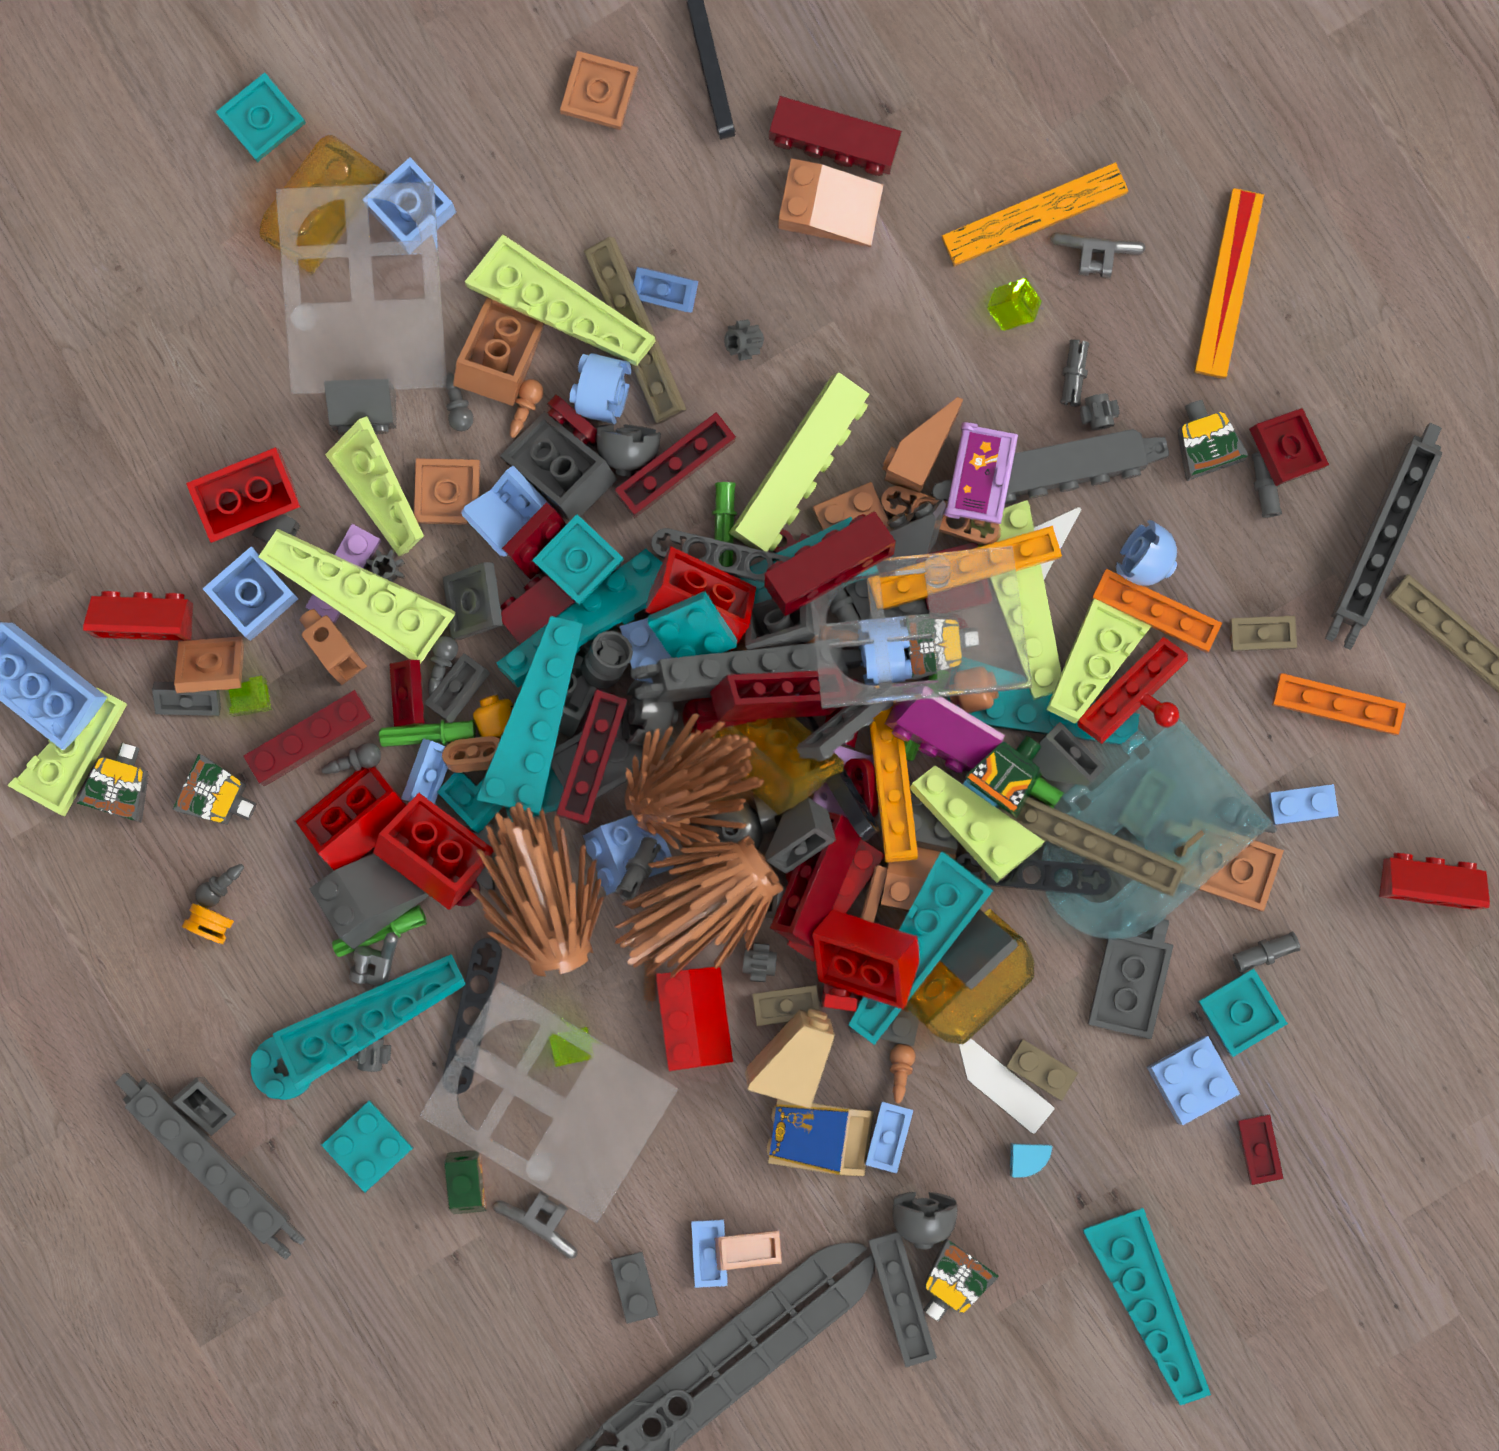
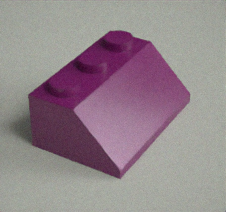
[884,687,1005,773]

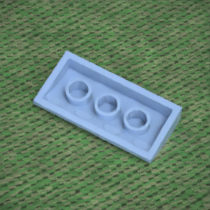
[0,622,107,750]

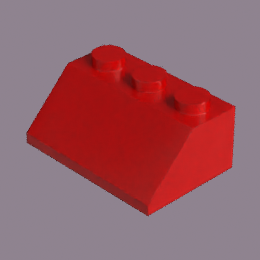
[186,447,301,543]
[645,546,756,652]
[83,591,193,641]
[296,766,407,871]
[373,793,494,911]
[1379,853,1490,910]
[813,909,920,1009]
[656,966,733,1071]

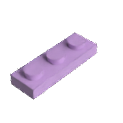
[306,524,381,624]

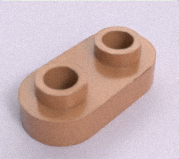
[442,736,500,773]

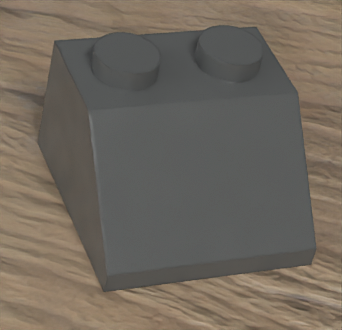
[324,379,397,435]
[745,599,820,650]

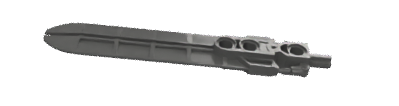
[574,1243,875,1451]

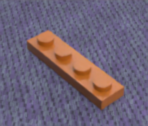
[1091,569,1222,653]
[1272,673,1406,736]

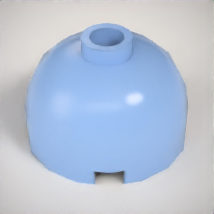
[1116,520,1177,586]

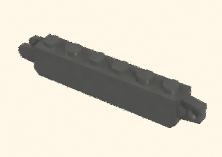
[1325,423,1443,650]
[930,429,1169,504]
[631,640,862,702]
[115,1073,306,1260]

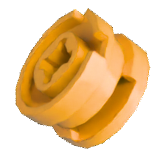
[182,903,234,945]

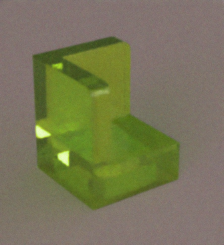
[987,278,1042,331]
[229,675,272,717]
[549,1027,595,1067]

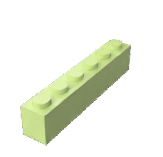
[729,372,869,552]

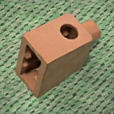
[300,609,367,685]

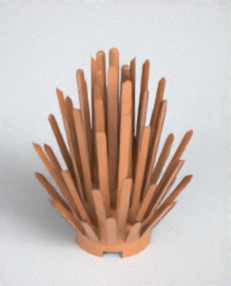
[625,714,763,850]
[470,803,604,977]
[614,835,784,978]

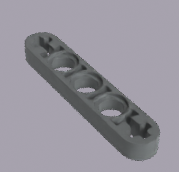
[651,528,791,583]

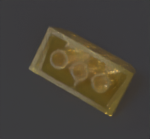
[260,135,387,275]
[714,717,844,815]
[905,908,1034,1044]

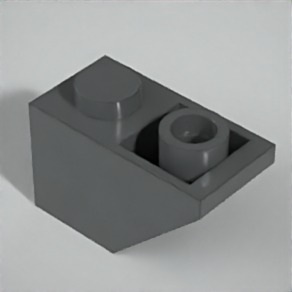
[887,500,946,568]

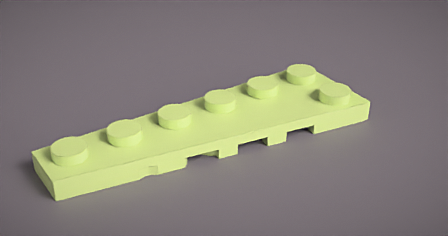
[465,234,656,366]
[970,500,1062,700]
[258,529,456,664]

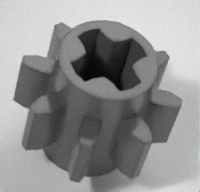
[724,319,764,361]
[1079,393,1120,431]
[366,549,405,583]
[743,943,777,982]
[350,1037,391,1072]

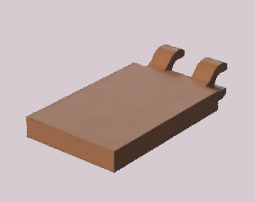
[1155,819,1284,911]

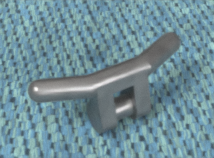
[1051,232,1145,278]
[349,932,398,988]
[494,1191,578,1259]

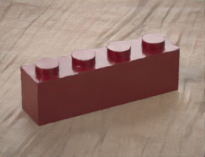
[769,96,902,176]
[615,412,736,519]
[764,511,896,616]
[500,564,621,645]
[710,670,848,721]
[243,690,375,786]
[556,690,627,825]
[770,812,861,948]

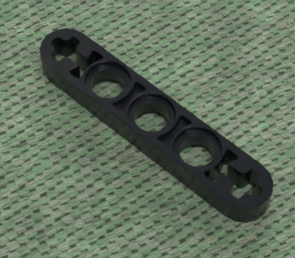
[686,0,735,140]
[788,716,880,841]
[955,853,1112,896]
[443,938,502,1094]

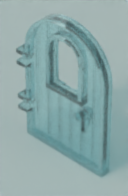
[1042,719,1273,940]

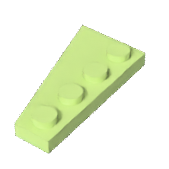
[325,416,424,556]
[1046,598,1151,723]
[7,688,127,816]
[910,766,1045,883]

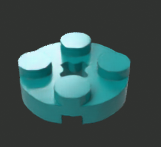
[251,1037,312,1100]

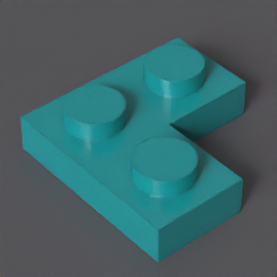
[437,772,503,834]

